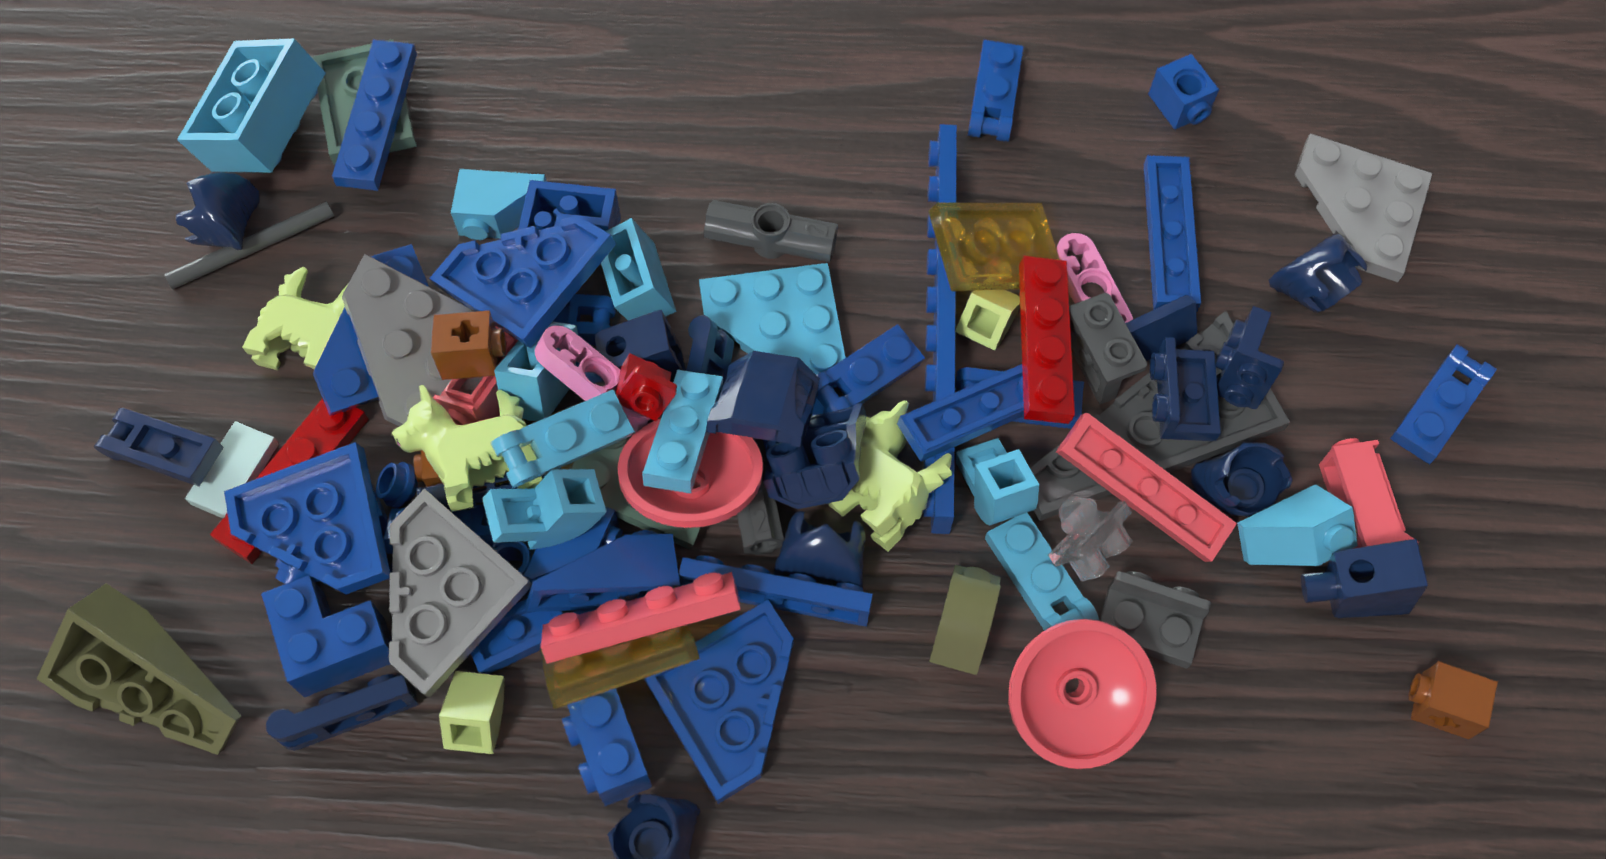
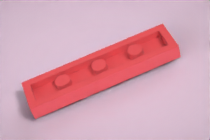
[1056,413,1237,562]
[541,572,741,664]

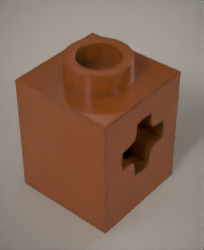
[431,310,506,380]
[1408,661,1498,740]

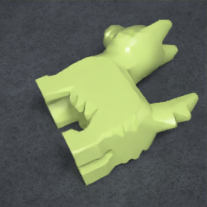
[242,267,348,370]
[392,385,542,512]
[828,400,952,551]

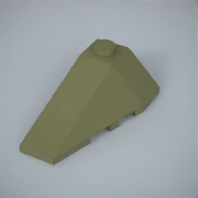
[37,583,241,755]

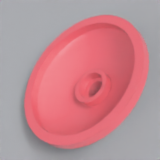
[618,418,763,528]
[1008,619,1156,769]

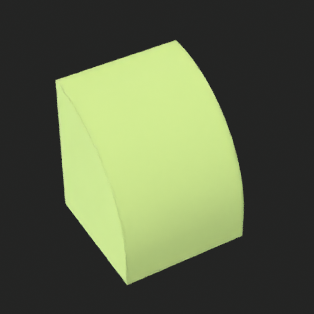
[955,280,1020,350]
[439,671,504,754]

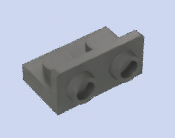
[1069,293,1147,405]
[1099,571,1211,669]

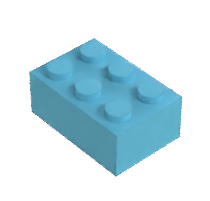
[177,39,326,173]

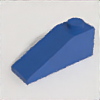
[526,530,680,612]

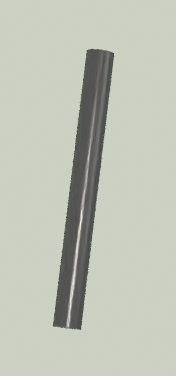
[164,201,334,290]

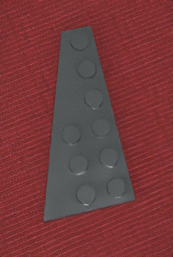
[1030,311,1290,521]

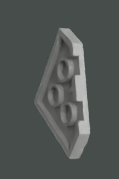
[1295,134,1433,282]
[342,254,474,426]
[389,488,532,697]

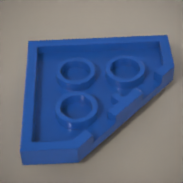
[430,215,616,348]
[313,244,429,416]
[224,442,390,594]
[642,600,794,804]

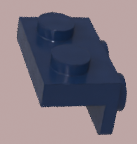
[1215,306,1284,409]
[1150,337,1221,441]

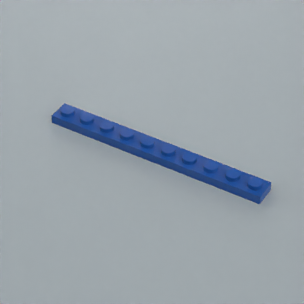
[923,124,957,534]

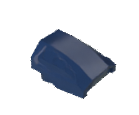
[706,351,820,447]
[763,403,866,509]

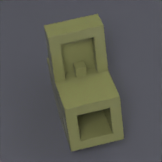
[929,565,1001,675]

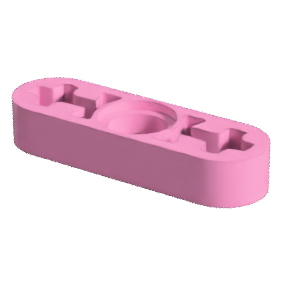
[1054,233,1133,323]
[535,326,650,432]

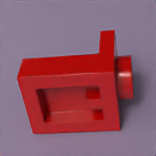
[616,353,677,421]

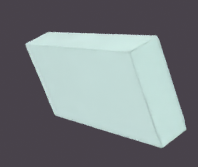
[185,421,279,518]

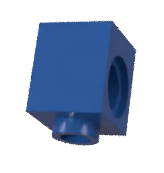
[1148,54,1219,130]

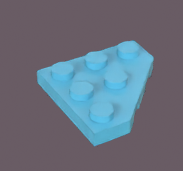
[699,263,846,388]

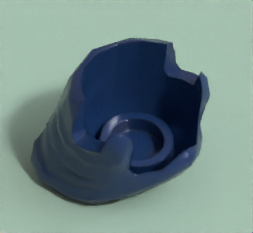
[176,172,260,250]
[1269,234,1367,313]
[1191,443,1293,517]
[773,511,865,588]
[608,794,700,859]

